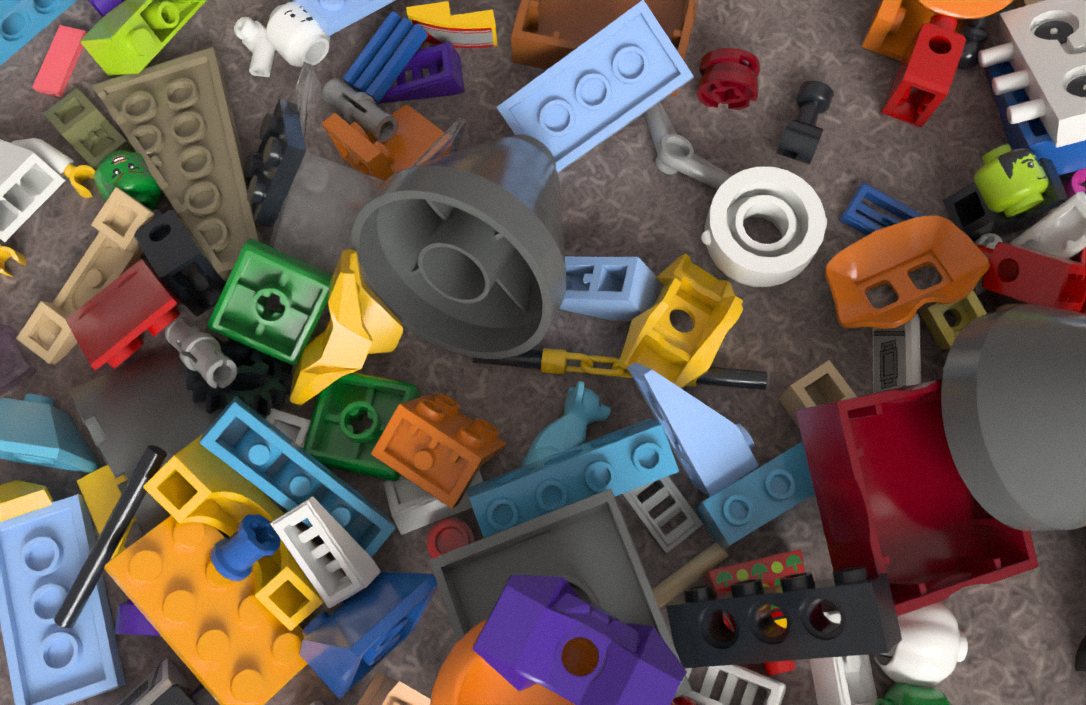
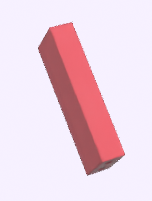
[32,25,87,97]

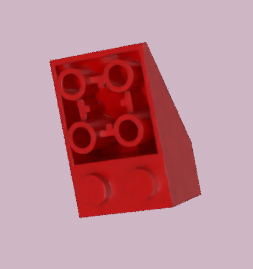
[65,259,181,371]

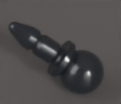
[957,15,990,70]

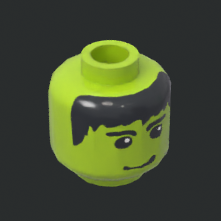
[974,144,1049,217]

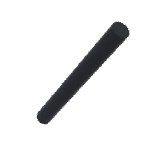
[54,445,167,628]

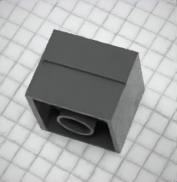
[429,489,692,698]

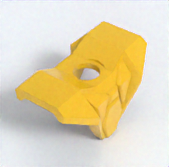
[289,249,403,405]
[619,254,743,389]

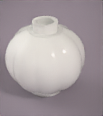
[874,601,968,687]

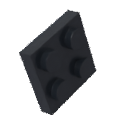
[244,99,306,227]

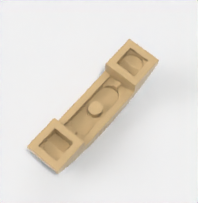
[16,187,155,365]

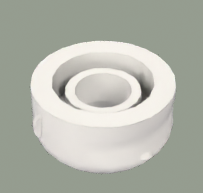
[701,167,827,287]

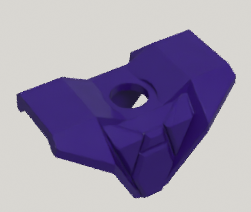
[472,575,687,705]

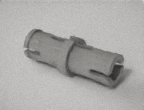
[322,78,398,142]
[165,317,237,388]

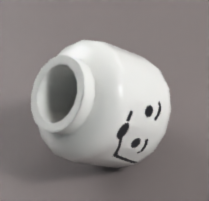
[266,1,330,67]

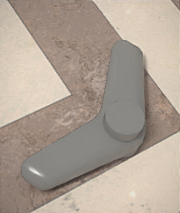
[644,102,732,190]

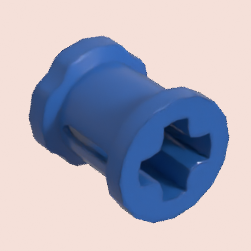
[210,514,281,581]

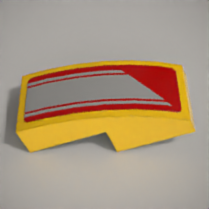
[406,1,498,48]

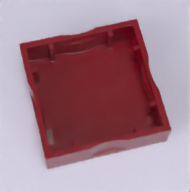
[795,378,1039,616]

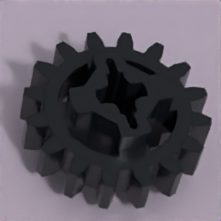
[186,336,293,416]

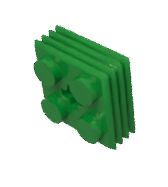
[207,238,332,365]
[303,372,420,481]

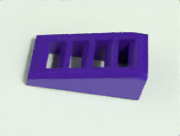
[374,41,465,104]

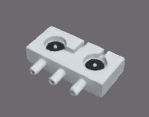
[978,0,1086,148]

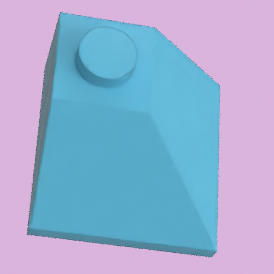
[0,394,101,473]

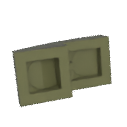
[43,88,136,171]

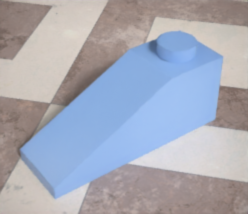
[559,256,660,321]
[627,362,759,497]

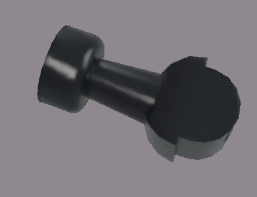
[776,81,834,164]

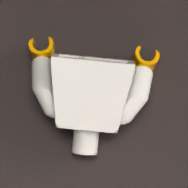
[0,138,95,277]

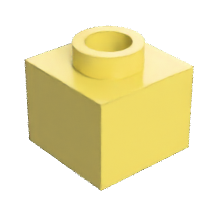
[918,290,987,349]

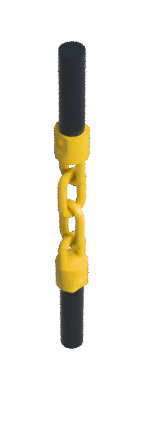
[473,348,767,390]

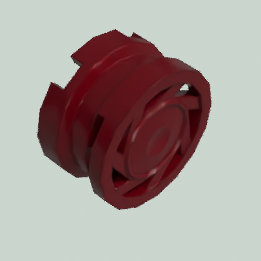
[697,48,761,110]

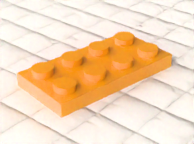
[104,515,307,705]

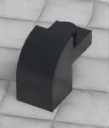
[943,158,1068,241]

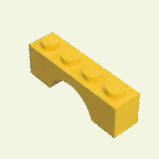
[143,435,344,631]

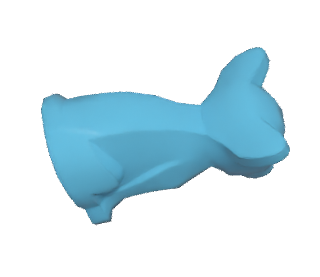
[521,381,611,467]

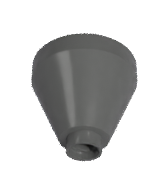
[351,134,567,359]
[941,304,1086,531]

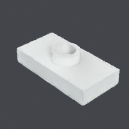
[1010,191,1086,259]

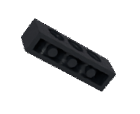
[666,566,902,669]

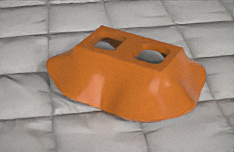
[825,216,990,329]

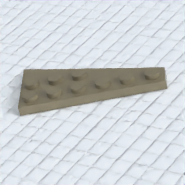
[91,47,263,281]

